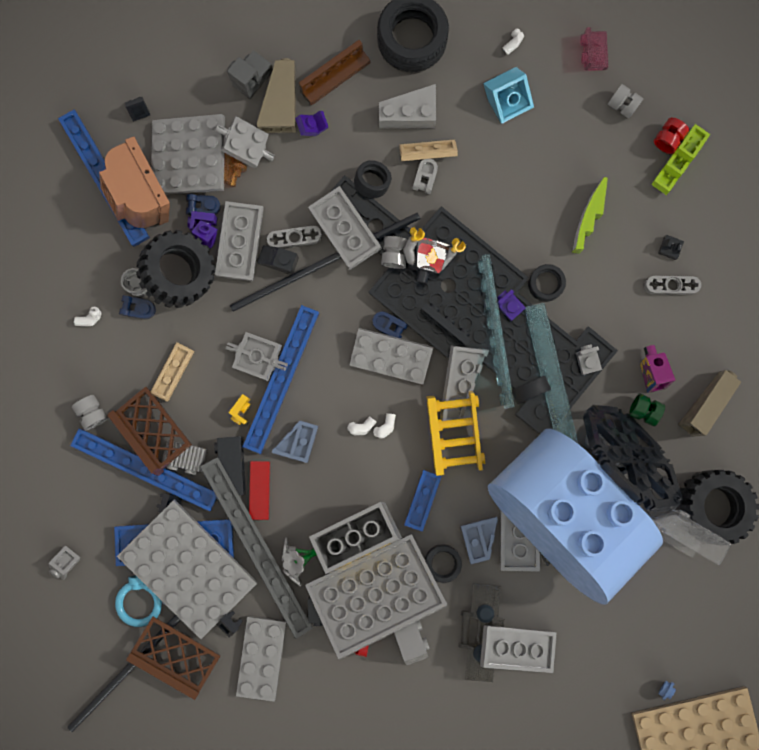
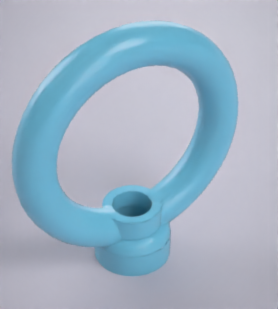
[115,575,162,627]

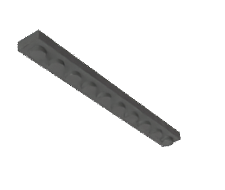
[200,457,313,639]

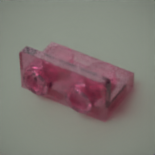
[580,27,608,71]

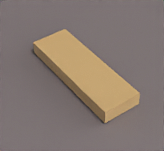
[399,140,458,161]
[151,342,195,402]

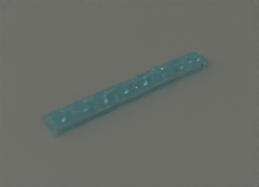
[478,254,514,409]
[525,303,578,443]

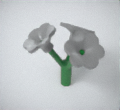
[282,537,317,587]

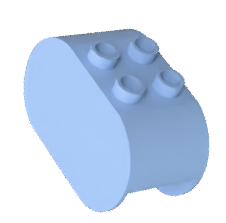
[488,429,663,605]

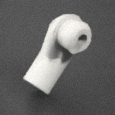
[502,29,524,55]
[74,307,101,326]
[373,413,396,438]
[347,416,377,436]

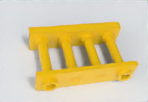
[426,391,485,476]

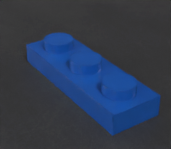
[404,470,442,532]

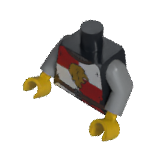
[403,227,466,284]

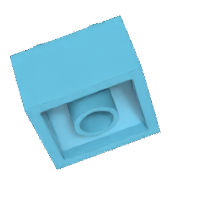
[483,67,534,124]

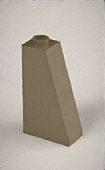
[257,58,296,133]
[678,370,741,437]

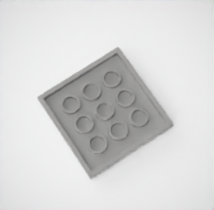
[151,114,225,195]

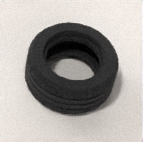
[377,0,449,73]

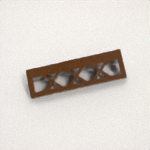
[299,39,371,106]

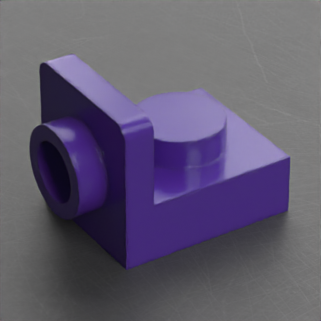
[295,111,328,136]
[187,211,218,232]
[191,221,218,248]
[496,290,526,322]

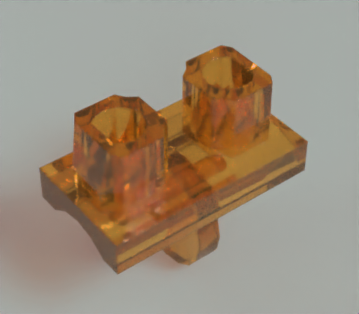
[224,153,247,187]

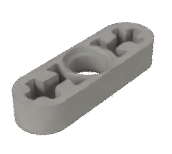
[267,226,322,249]
[644,276,701,295]

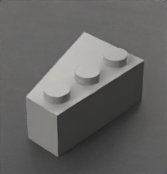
[379,84,436,129]
[394,620,430,665]

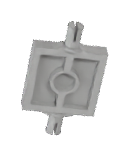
[214,116,275,169]
[226,332,288,381]

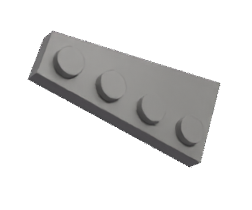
[440,345,489,421]

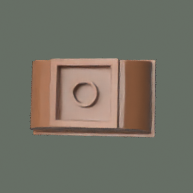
[99,137,170,228]

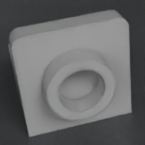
[576,344,602,375]
[48,546,80,580]

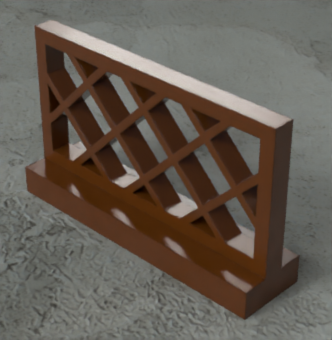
[108,387,192,476]
[126,616,220,700]

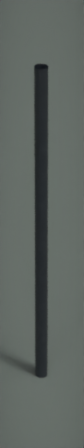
[230,212,421,312]
[67,615,181,732]

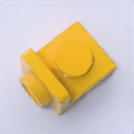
[229,394,251,425]

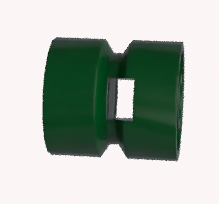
[629,393,665,427]

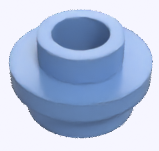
[658,681,676,701]

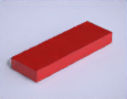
[249,461,270,520]

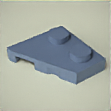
[272,421,319,463]
[460,517,498,564]

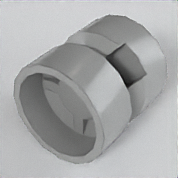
[607,84,644,119]
[381,236,408,269]
[121,268,147,297]
[72,395,108,431]

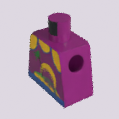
[640,345,675,393]

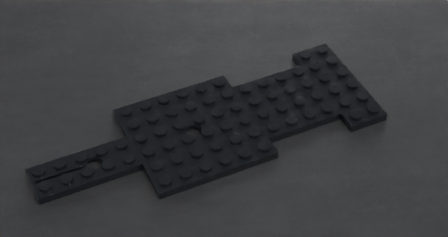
[330,175,618,435]

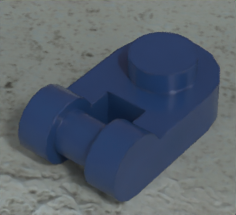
[186,194,221,215]
[119,295,156,319]
[373,312,408,338]

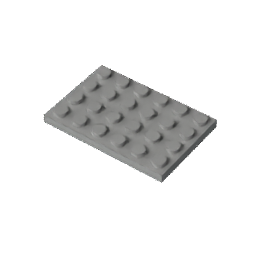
[117,499,258,639]
[305,534,447,660]

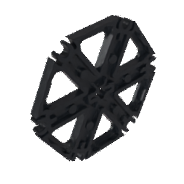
[583,405,682,511]

